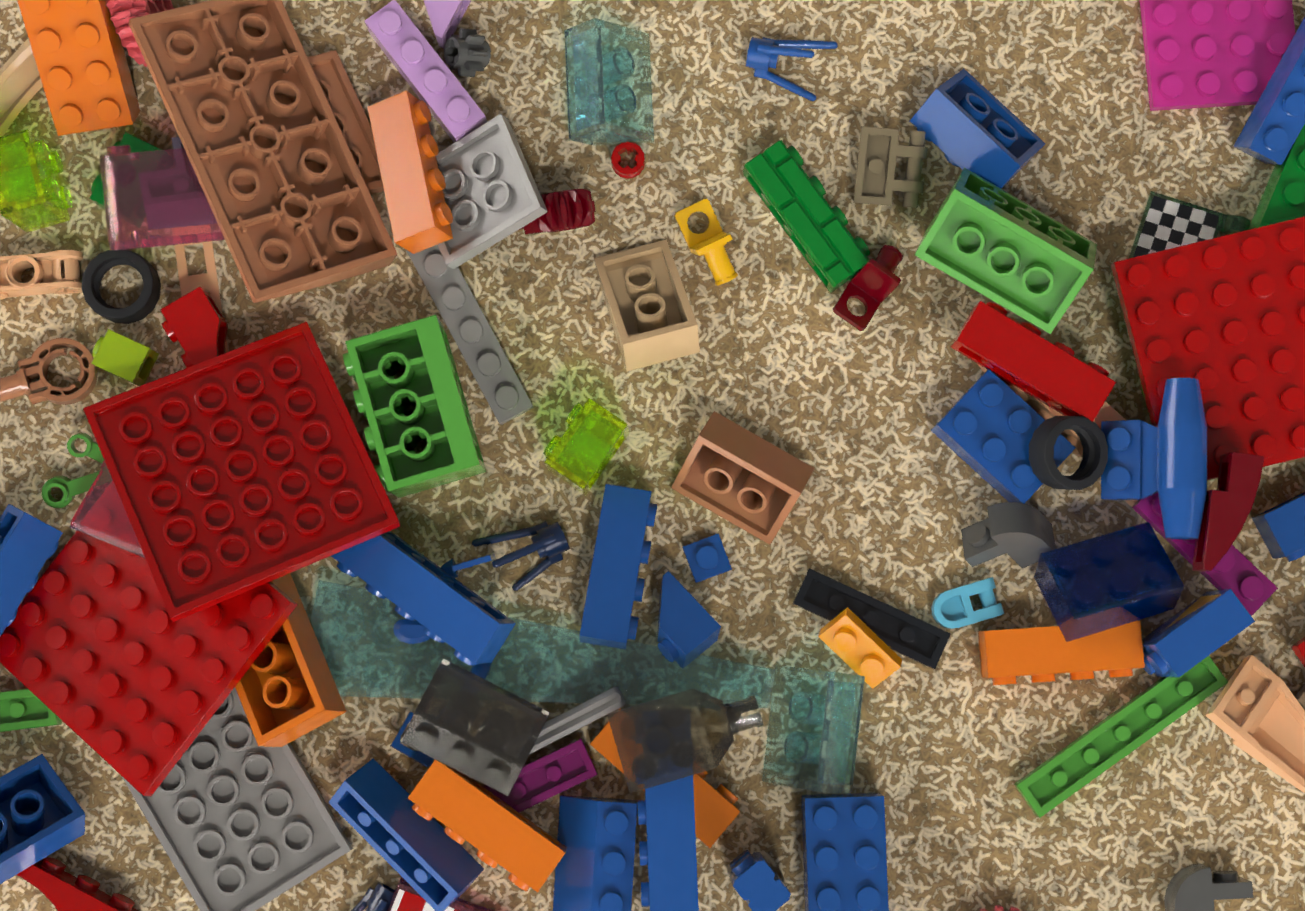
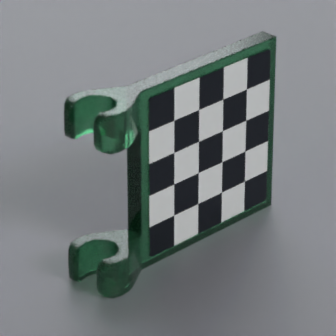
[1128,191,1251,259]

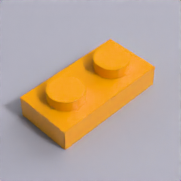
[818,607,902,688]

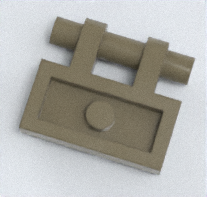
[853,126,928,208]

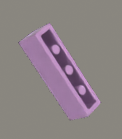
[364,0,487,143]

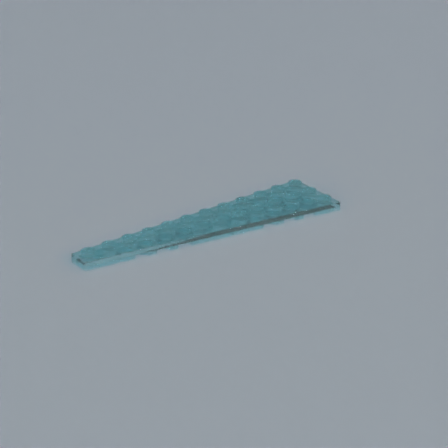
[310,580,776,708]

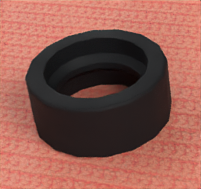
[82,248,161,324]
[1029,416,1108,490]

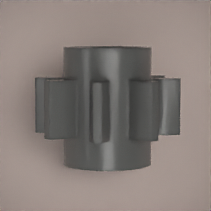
[444,28,491,77]

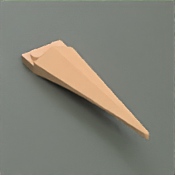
[1205,655,1305,793]

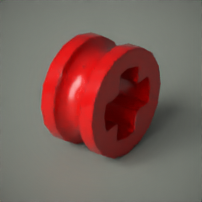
[611,142,645,179]

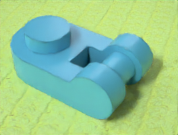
[931,577,1004,629]

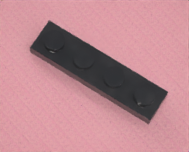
[792,568,951,669]

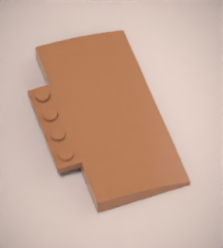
[129,0,397,303]

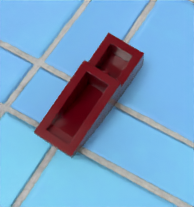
[1192,452,1265,572]

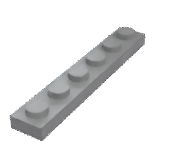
[406,245,534,426]

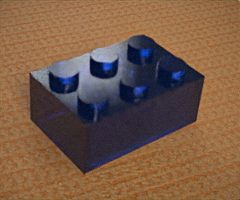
[1034,522,1184,642]

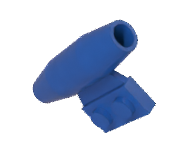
[1101,378,1207,539]

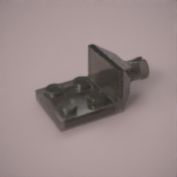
[607,687,764,793]

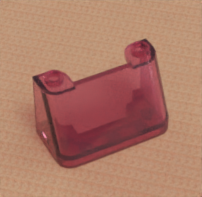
[99,145,225,251]

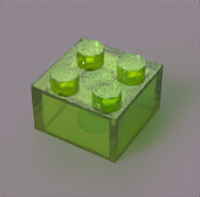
[0,129,73,232]
[543,398,629,496]

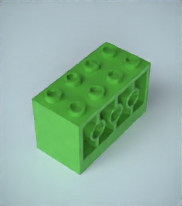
[915,167,1097,334]
[343,315,486,498]

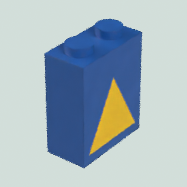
[1142,589,1255,678]

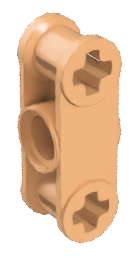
[0,250,83,300]

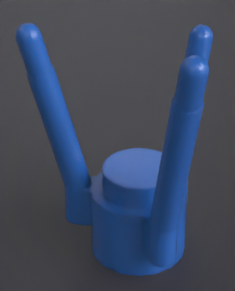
[746,37,838,101]

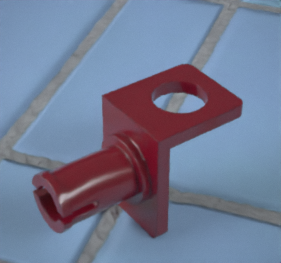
[833,245,903,331]

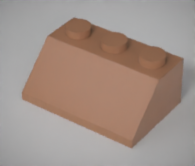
[671,411,814,545]

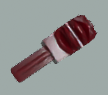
[519,189,596,234]

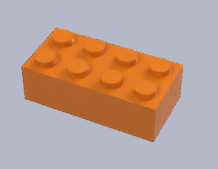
[17,0,140,136]
[235,573,347,747]

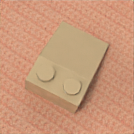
[594,240,700,372]

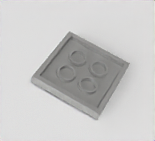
[436,114,548,269]

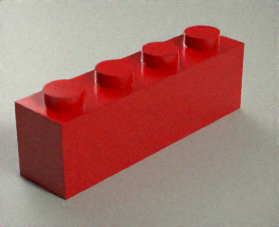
[950,301,1116,422]

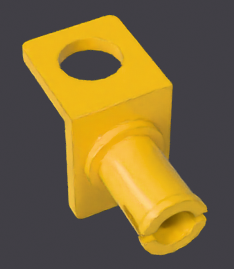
[674,199,738,286]

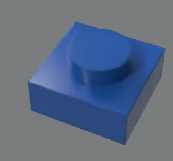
[682,534,732,583]

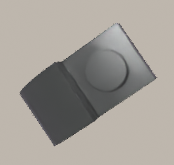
[961,502,1057,568]
[1164,864,1254,911]

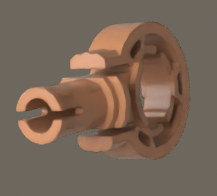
[0,338,98,405]

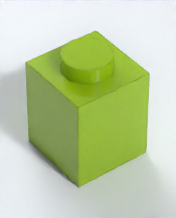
[91,329,159,386]

